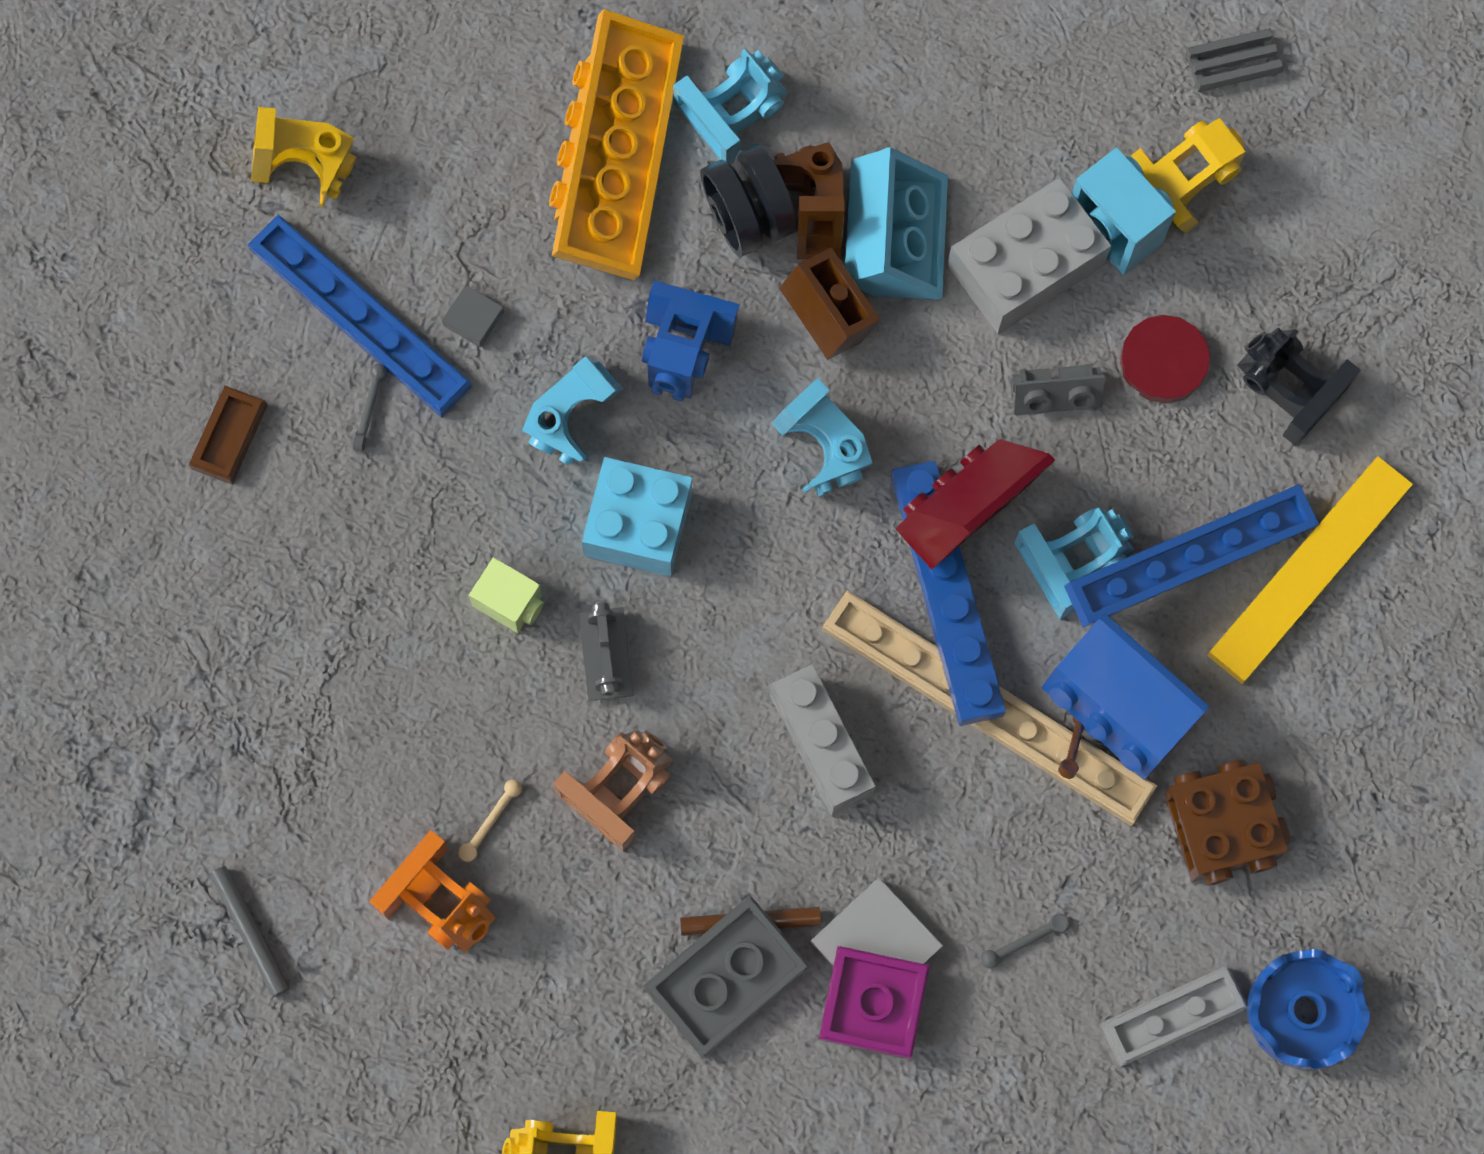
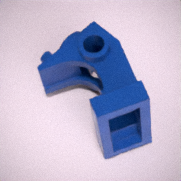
[642,280,740,401]

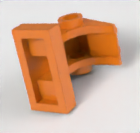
[369,830,496,954]

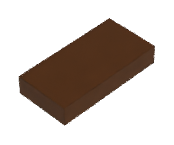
[189,385,268,485]

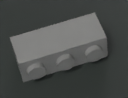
[770,664,875,817]

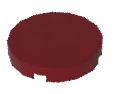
[1120,315,1210,404]

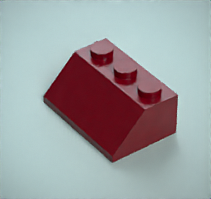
[896,439,1055,570]

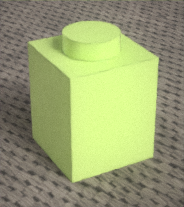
[469,557,544,633]

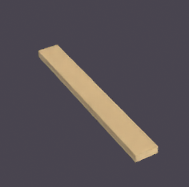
[822,590,1157,826]

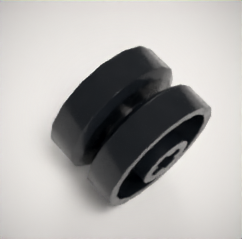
[700,143,798,258]

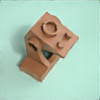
[553,730,673,852]

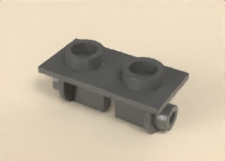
[1010,364,1105,415]
[578,603,634,701]

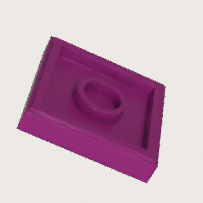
[818,946,930,1060]

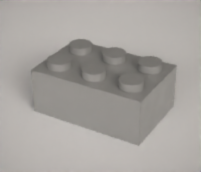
[947,177,1111,334]

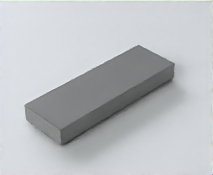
[1099,965,1247,1067]

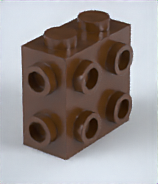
[1164,759,1290,886]

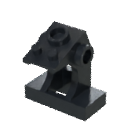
[1237,328,1361,447]

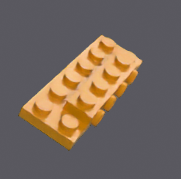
[549,9,684,281]

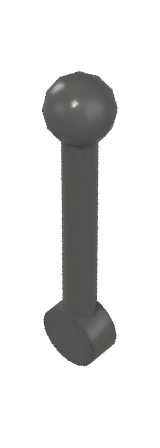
[353,364,388,452]
[981,914,1069,969]

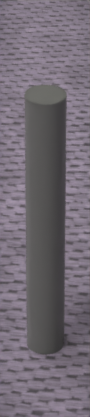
[209,866,289,998]

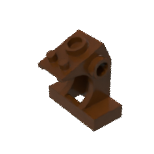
[773,142,845,260]

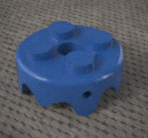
[1247,949,1370,1070]

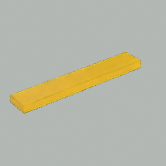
[1207,456,1413,684]

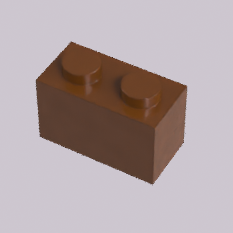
[779,247,881,360]

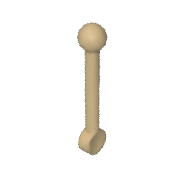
[459,779,522,863]

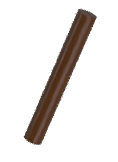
[680,907,821,936]

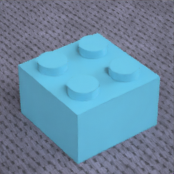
[1072,147,1176,276]
[582,457,693,577]

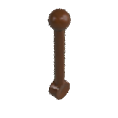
[1058,717,1084,779]

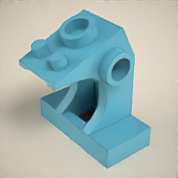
[673,49,789,164]
[522,355,623,465]
[771,378,872,497]
[1014,507,1135,619]

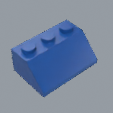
[1041,613,1210,780]

